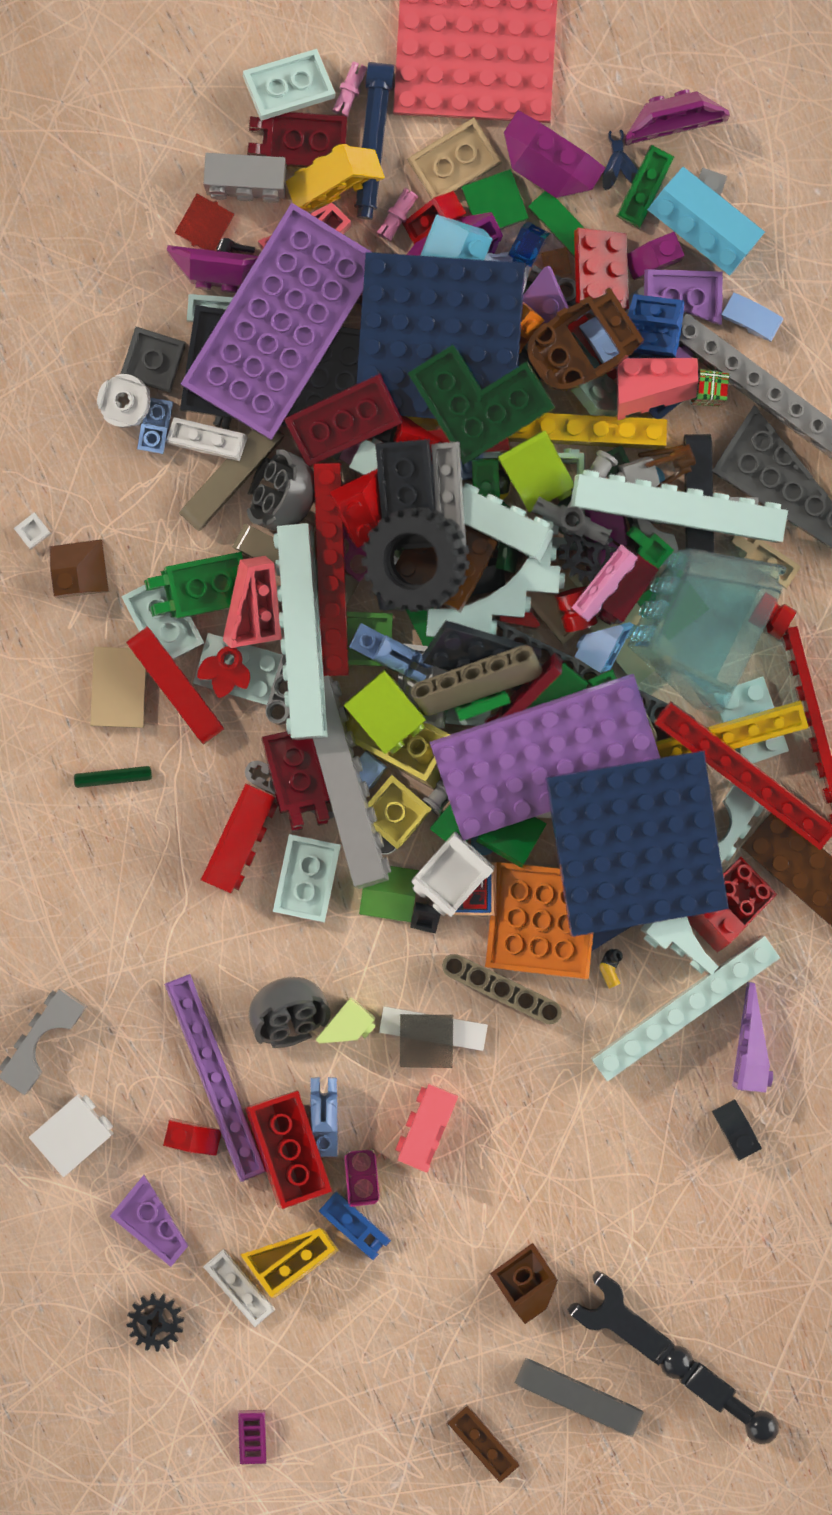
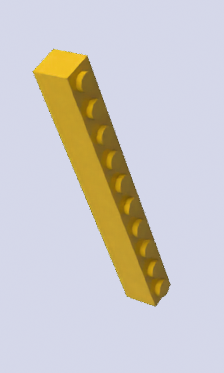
[406,413,668,449]

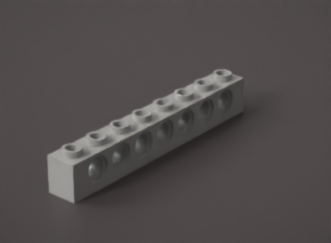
[678,313,832,459]

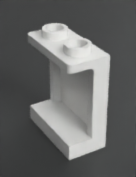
[412,832,495,917]
[29,1094,114,1178]

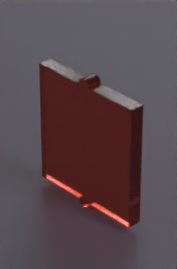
[175,193,235,251]

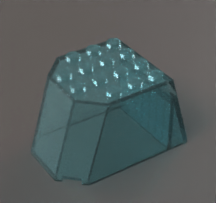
[627,549,787,713]

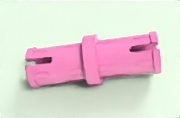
[332,62,367,117]
[376,188,418,242]

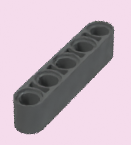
[514,1358,644,1437]

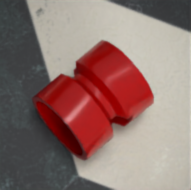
[555,586,598,632]
[748,592,797,640]

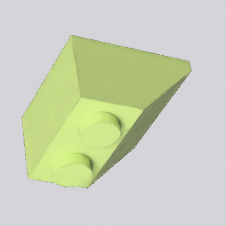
[316,997,375,1043]

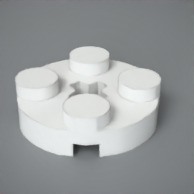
[97,374,151,428]

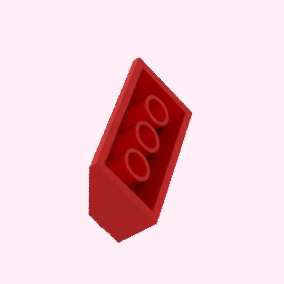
[201,783,278,893]
[245,1090,332,1209]

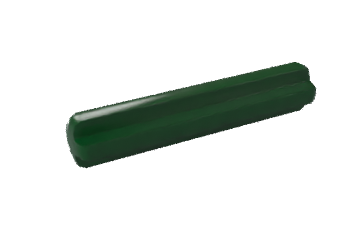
[74,766,152,788]

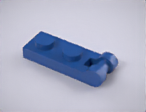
[319,1190,391,1260]

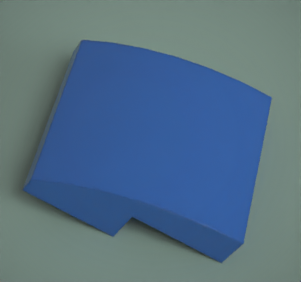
[628,294,684,357]

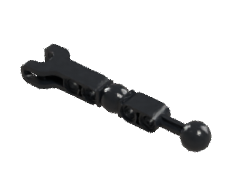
[568,1271,779,1445]

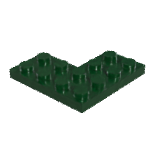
[408,344,556,464]

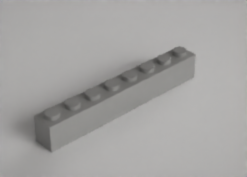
[313,675,391,889]

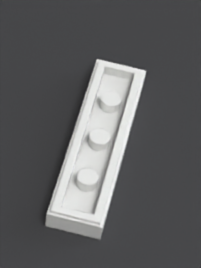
[379,1006,488,1051]

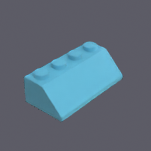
[647,166,765,276]
[420,214,492,260]

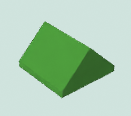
[359,866,419,922]

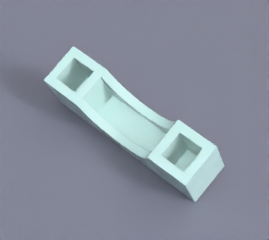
[718,785,764,863]

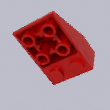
[687,857,777,953]

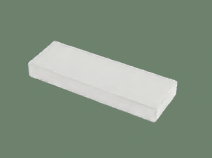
[166,417,248,461]
[203,1249,275,1327]

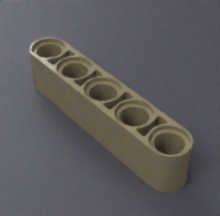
[179,430,285,531]
[232,524,359,605]
[411,646,542,716]
[442,954,562,1024]

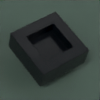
[410,902,441,934]

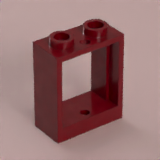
[598,555,659,626]

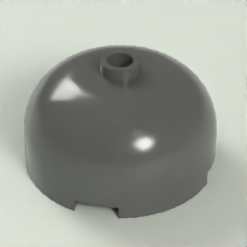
[247,449,315,531]
[249,977,331,1048]

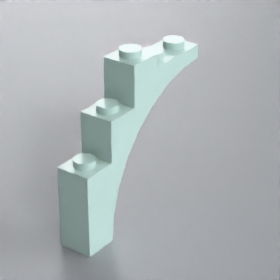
[426,517,565,637]
[640,917,719,975]

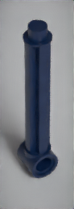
[354,62,395,220]

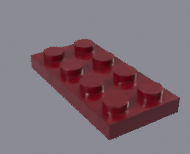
[284,373,403,466]

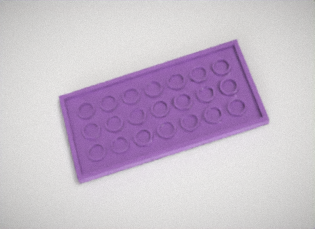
[181,203,373,441]
[430,674,660,841]

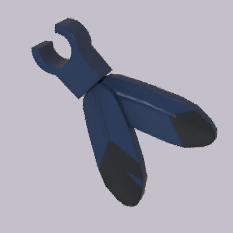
[602,129,638,190]

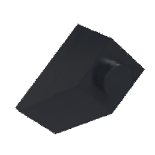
[712,1099,762,1161]

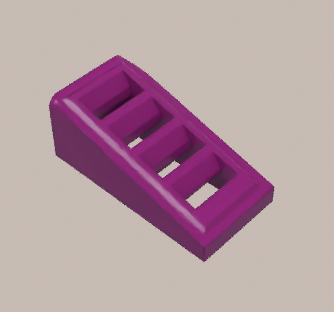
[238,1410,267,1464]

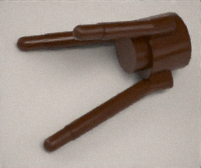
[638,444,696,488]

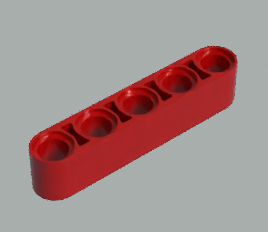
[126,626,225,745]

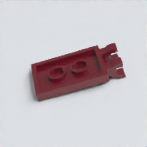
[247,112,347,168]
[484,653,562,723]
[261,731,331,832]

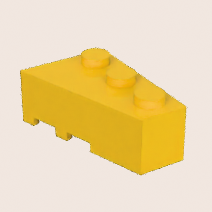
[285,144,385,212]
[240,1228,339,1298]

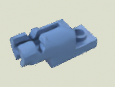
[348,623,431,682]
[310,1077,338,1157]

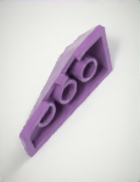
[732,982,773,1092]

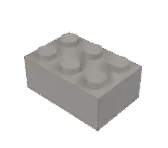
[203,153,287,203]

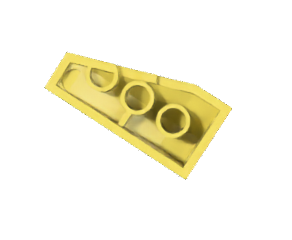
[346,714,450,789]

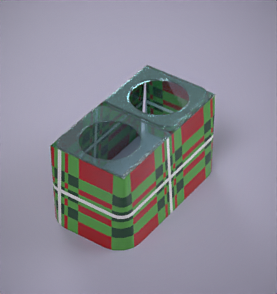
[690,369,730,407]

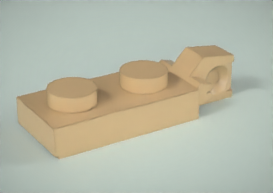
[729,535,801,589]

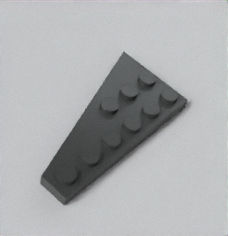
[713,405,832,549]

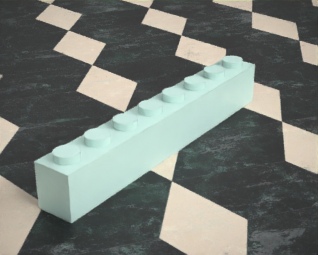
[349,438,554,561]
[570,470,788,543]
[274,523,328,740]
[591,936,780,1082]

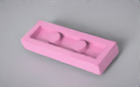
[572,545,638,621]

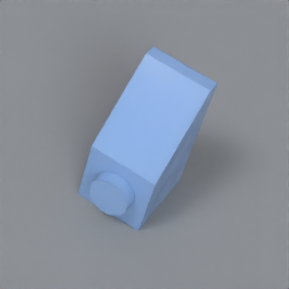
[579,317,629,364]
[574,622,633,673]

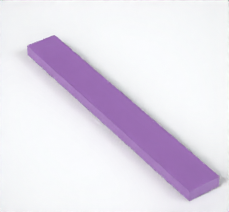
[164,974,266,1182]

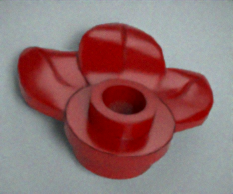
[197,646,251,698]

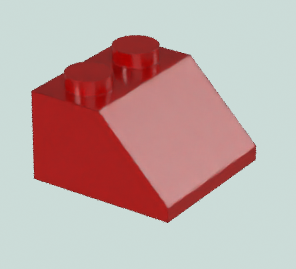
[330,469,382,548]

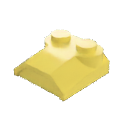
[368,775,432,850]

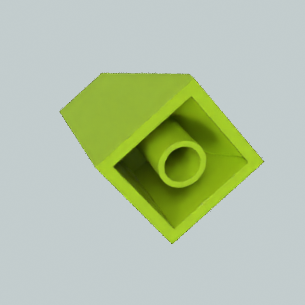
[498,430,574,514]
[344,669,426,754]

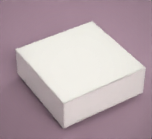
[14,512,51,550]

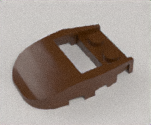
[528,288,644,391]

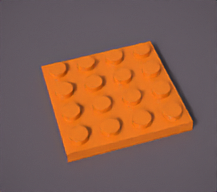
[485,862,593,979]

